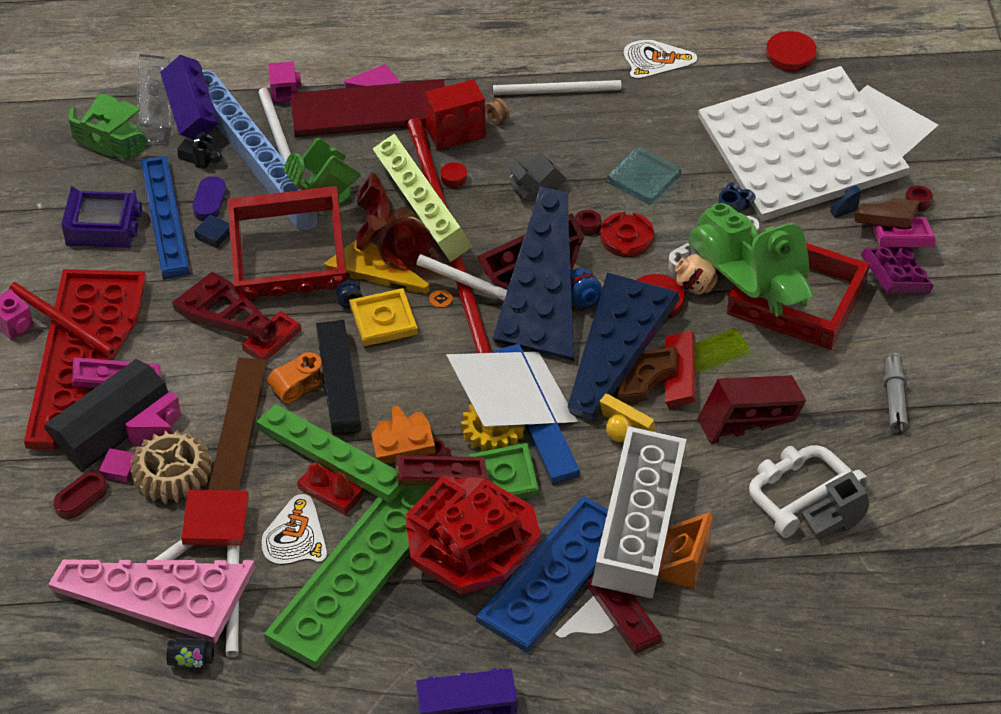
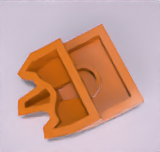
[372,405,436,464]

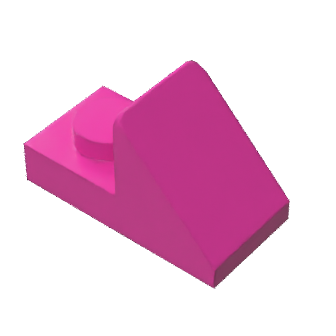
[126,391,181,446]

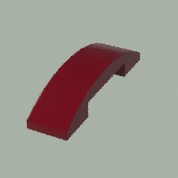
[356,172,390,250]

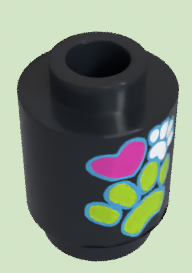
[166,637,214,670]

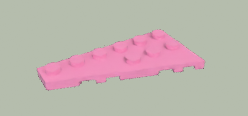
[48,560,256,644]

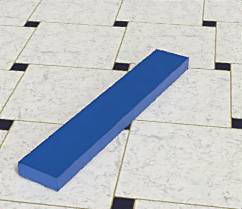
[141,156,190,279]
[492,344,580,484]

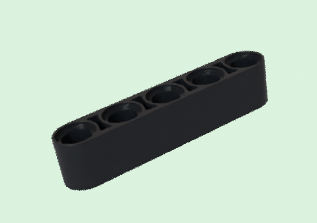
[316,320,361,435]

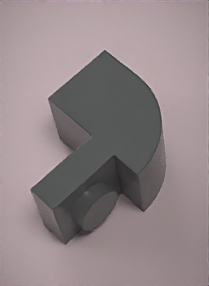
[505,152,567,201]
[802,471,869,540]

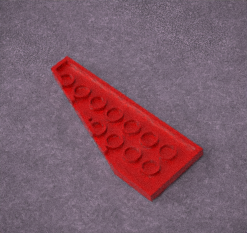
[24,269,146,450]

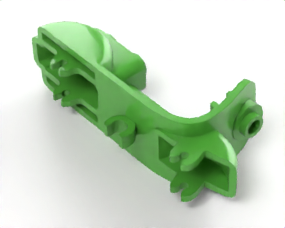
[688,203,814,317]

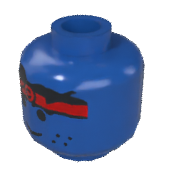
[571,268,603,309]

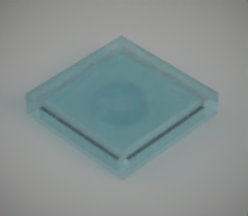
[607,146,681,205]

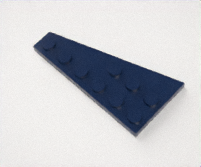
[492,186,575,361]
[567,272,680,421]

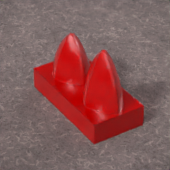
[297,462,363,515]

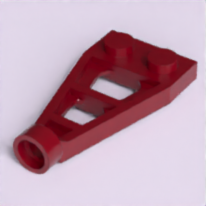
[172,271,278,342]

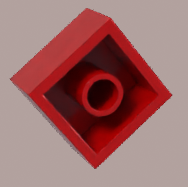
[425,79,486,150]

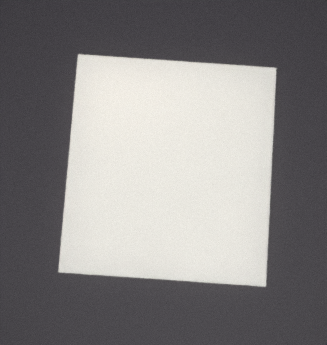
[859,85,938,157]
[446,352,578,426]

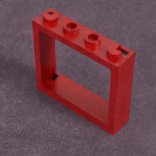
[227,186,347,300]
[727,242,870,350]

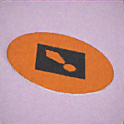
[429,290,453,307]

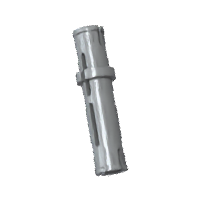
[883,353,909,433]

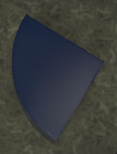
[830,185,861,218]

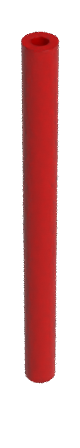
[9,282,116,357]

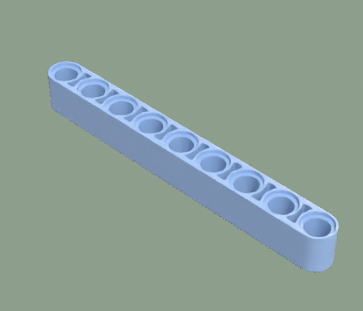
[202,71,318,231]

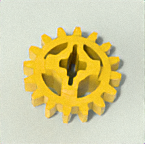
[461,404,525,452]

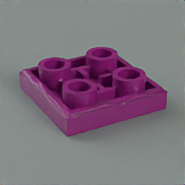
[861,247,934,293]

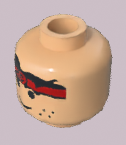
[675,254,718,295]

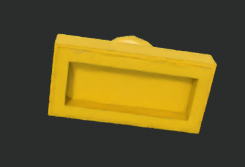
[600,394,656,443]

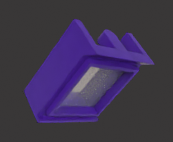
[61,186,142,248]

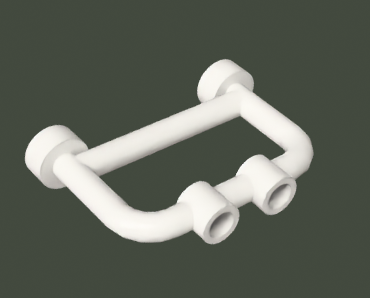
[749,445,869,538]

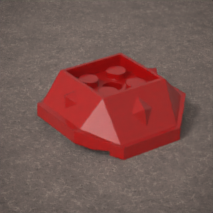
[405,476,541,595]

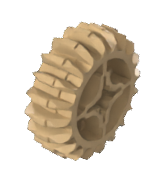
[131,430,212,504]

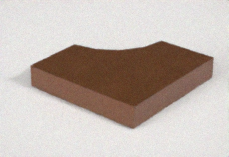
[855,198,920,229]
[618,347,678,403]

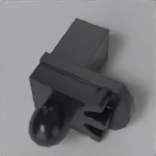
[177,132,223,169]

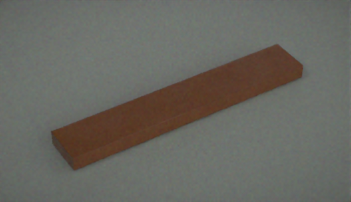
[208,358,267,491]

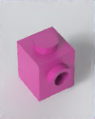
[268,61,301,103]
[0,289,34,340]

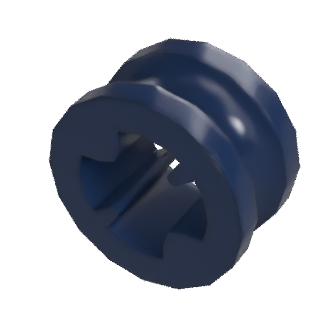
[336,281,363,308]

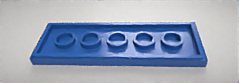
[476,495,608,653]

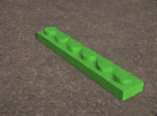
[256,404,407,503]

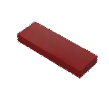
[665,330,696,408]

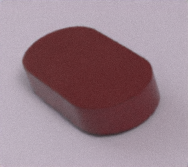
[53,472,107,519]

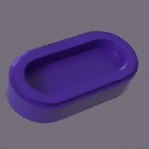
[193,176,226,221]

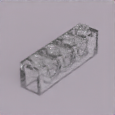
[136,54,176,146]

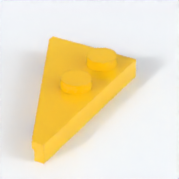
[324,240,430,294]

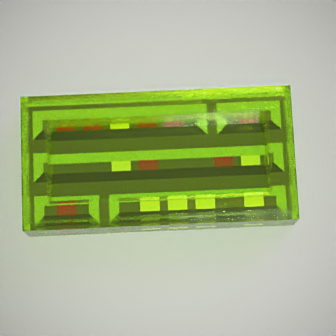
[696,328,749,372]

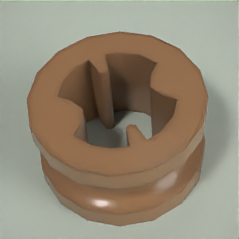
[485,98,510,125]

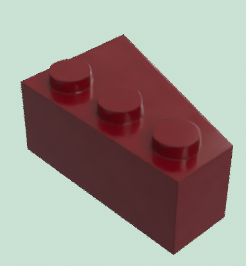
[697,375,807,444]

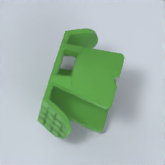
[69,94,147,159]
[283,138,361,205]

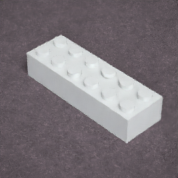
[591,426,686,599]

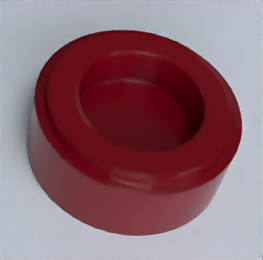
[905,186,933,211]
[575,210,601,236]

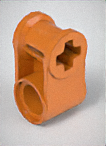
[267,352,324,404]

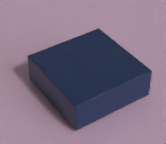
[194,215,230,248]

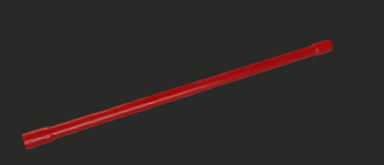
[407,118,491,353]

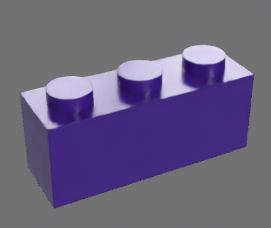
[160,55,219,140]
[416,668,517,714]

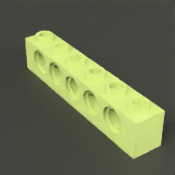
[373,134,473,262]

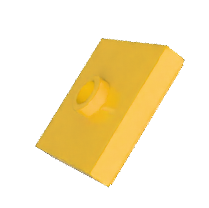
[349,288,418,347]

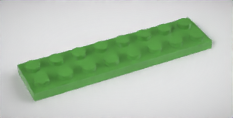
[264,486,432,669]

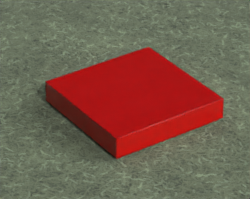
[181,490,249,546]

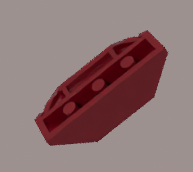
[477,213,584,290]

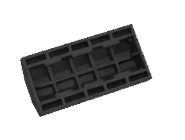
[44,359,169,472]

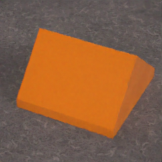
[657,512,713,589]

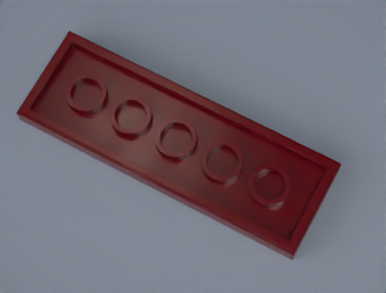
[290,79,445,137]

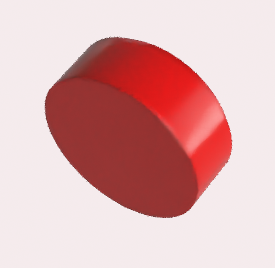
[441,162,467,187]

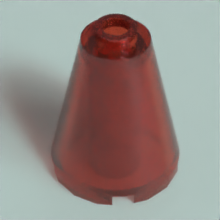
[377,207,433,271]

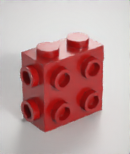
[434,486,523,571]

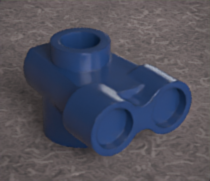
[718,182,756,213]

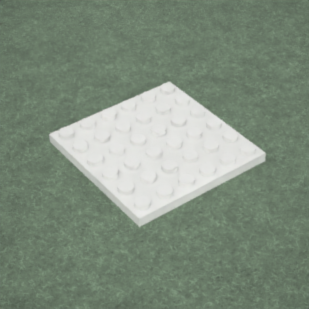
[699,66,910,221]

